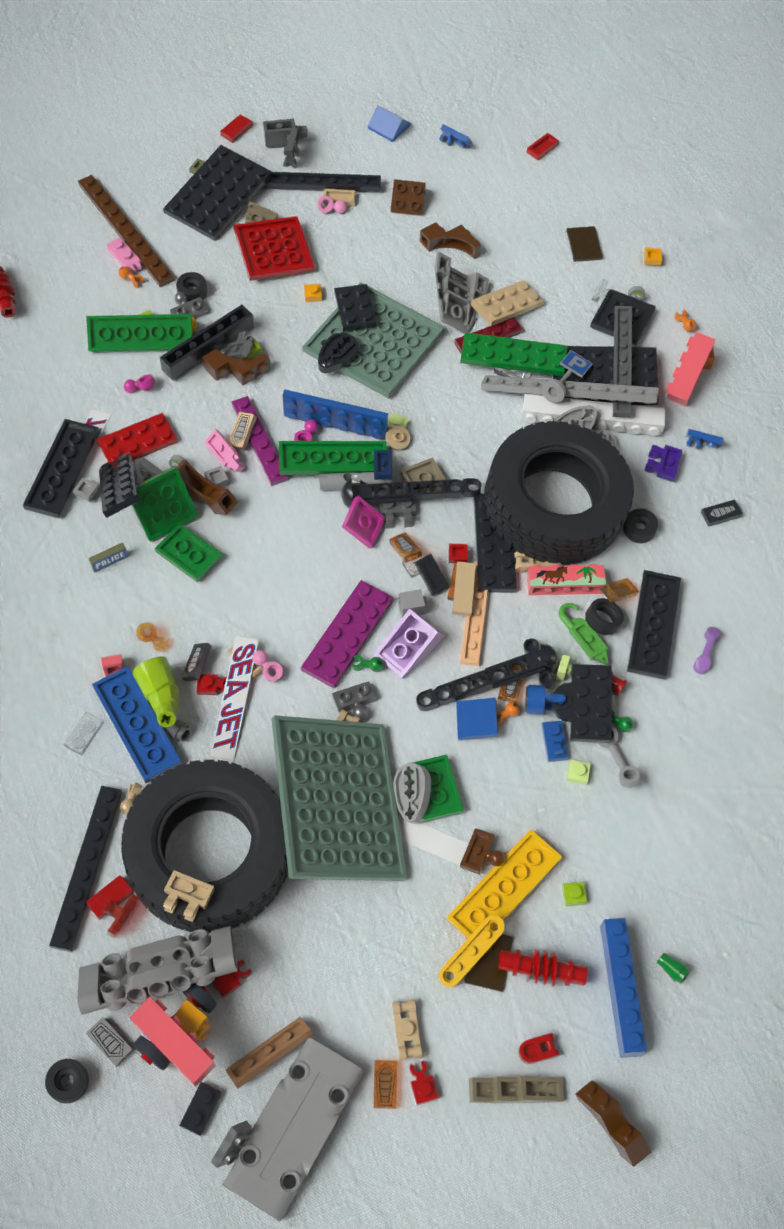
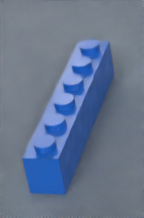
[600,918,647,1058]

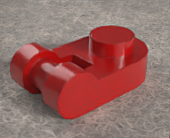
[518,1033,560,1064]

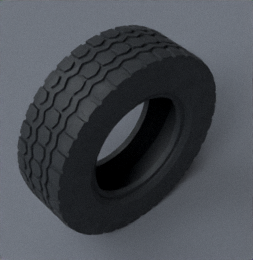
[484,421,634,565]
[121,759,288,933]

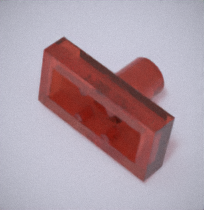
[102,894,139,938]

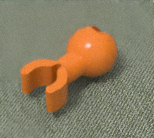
[118,266,144,288]
[675,310,696,332]
[497,701,520,727]

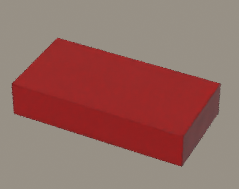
[220,114,253,143]
[526,132,559,160]
[86,875,134,920]

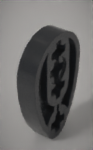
[318,333,358,374]

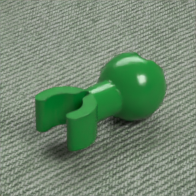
[353,655,384,672]
[611,709,634,732]

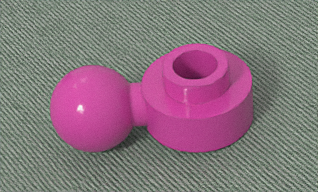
[123,374,155,393]
[294,420,318,441]

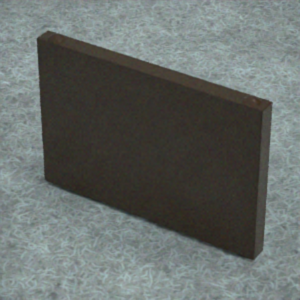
[566,226,603,262]
[464,934,513,992]

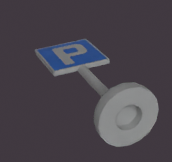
[542,350,593,403]

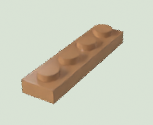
[225,1016,313,1089]

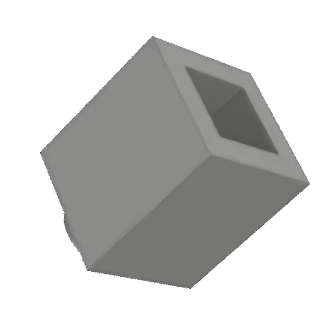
[398,589,428,618]

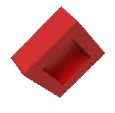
[449,543,468,563]

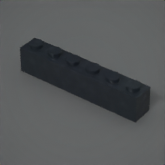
[160,304,254,381]

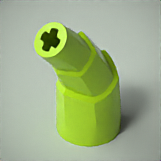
[132,656,179,727]

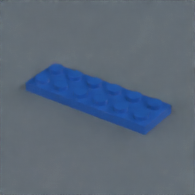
[282,389,388,440]
[92,666,182,783]

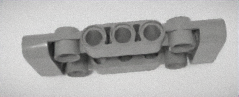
[77,926,238,1015]
[222,1038,364,1221]

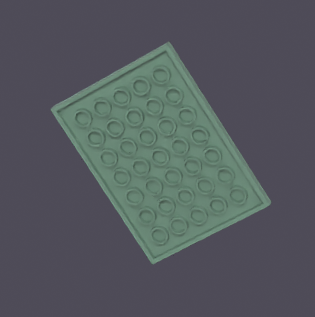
[271,715,407,881]

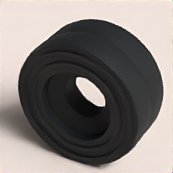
[176,272,207,302]
[623,508,658,543]
[45,1059,89,1104]

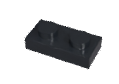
[179,1082,222,1137]

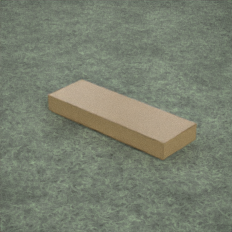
[452,562,476,616]

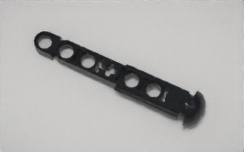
[341,478,482,508]
[416,644,559,711]

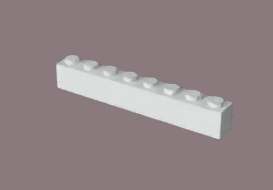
[521,394,665,436]

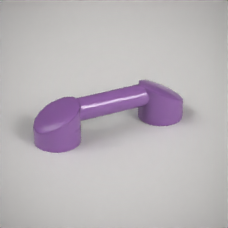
[693,627,722,674]

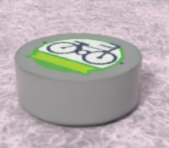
[628,286,645,301]
[169,454,186,467]

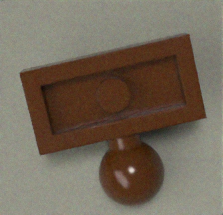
[460,828,505,875]

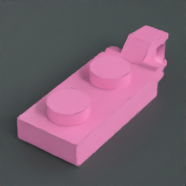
[204,429,245,473]

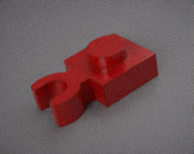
[196,674,227,695]
[212,960,252,998]
[409,1061,439,1106]

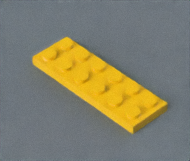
[446,829,562,939]

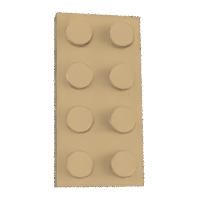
[471,280,544,326]

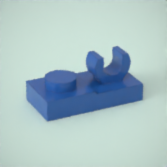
[439,124,472,148]
[686,429,724,449]
[541,721,568,762]

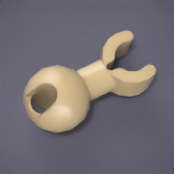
[120,782,142,815]

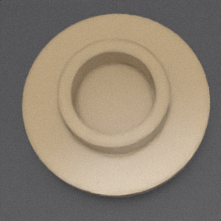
[386,425,410,450]

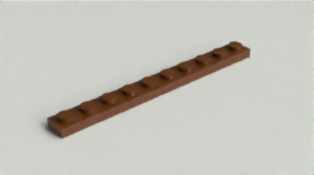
[78,174,174,287]

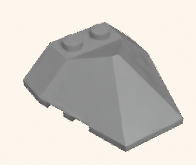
[435,252,489,333]

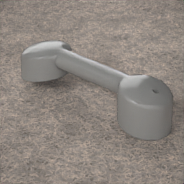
[600,726,640,788]

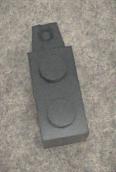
[263,118,308,147]

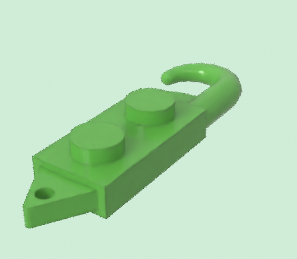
[559,603,608,665]

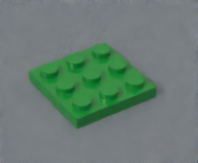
[131,466,198,541]

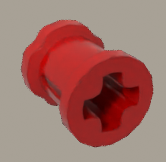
[612,672,627,696]

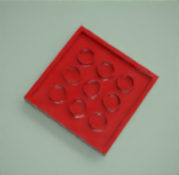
[234,216,314,281]

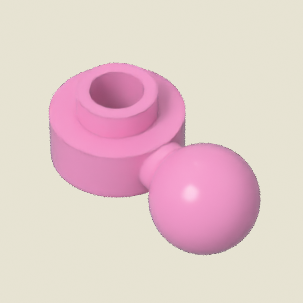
[317,195,347,213]
[252,650,283,682]

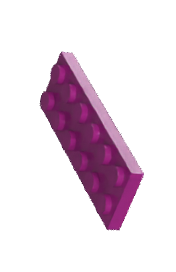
[301,580,393,688]

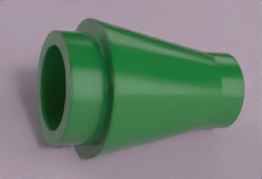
[657,953,691,984]

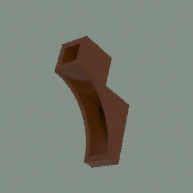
[420,222,481,259]
[202,349,270,386]
[177,460,238,515]
[575,1080,651,1167]

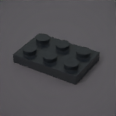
[334,284,377,332]

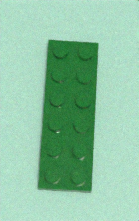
[86,314,193,351]
[460,333,567,376]
[279,441,387,475]

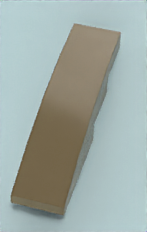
[469,1076,564,1103]

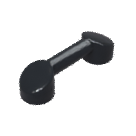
[523,638,555,688]

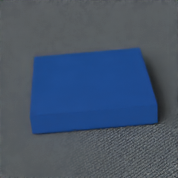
[456,697,498,740]

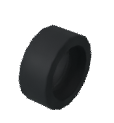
[585,598,624,635]

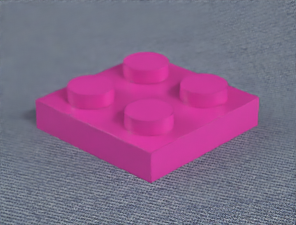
[341,496,385,548]

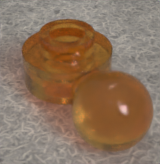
[136,622,168,652]

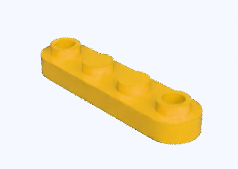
[439,915,505,987]

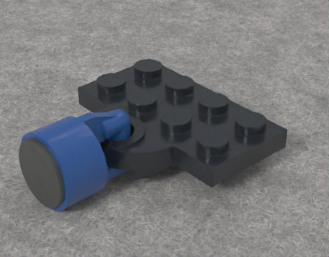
[525,664,612,743]

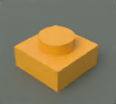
[644,248,662,265]
[304,284,322,302]

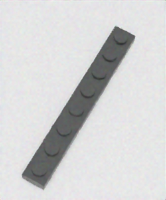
[613,306,632,418]

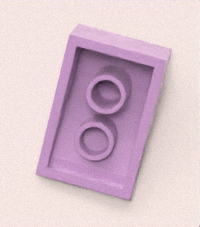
[374,609,445,678]

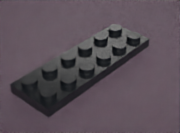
[23,419,99,518]
[99,453,140,518]
[473,493,517,593]
[627,570,681,680]

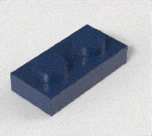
[374,450,393,480]

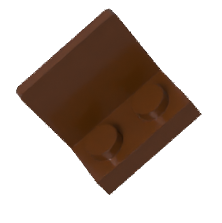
[390,179,426,216]

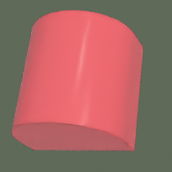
[101,654,124,677]

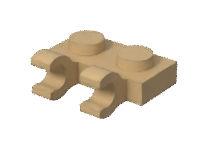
[163,870,214,922]

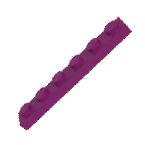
[231,396,288,486]

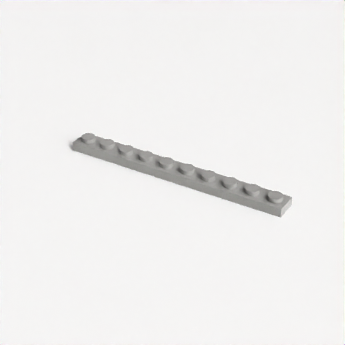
[481,375,659,404]

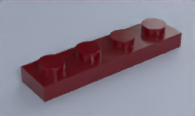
[454,317,522,353]

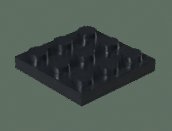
[590,289,656,346]

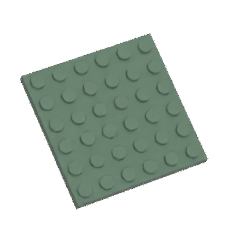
[302,282,445,398]

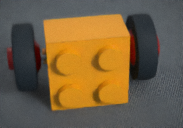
[133,983,217,1071]

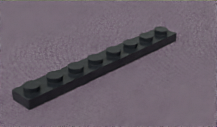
[262,172,381,192]
[49,785,122,952]

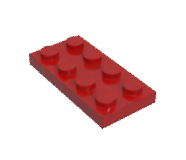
[97,413,178,463]

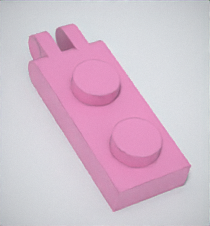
[106,238,142,274]

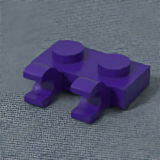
[644,445,682,482]

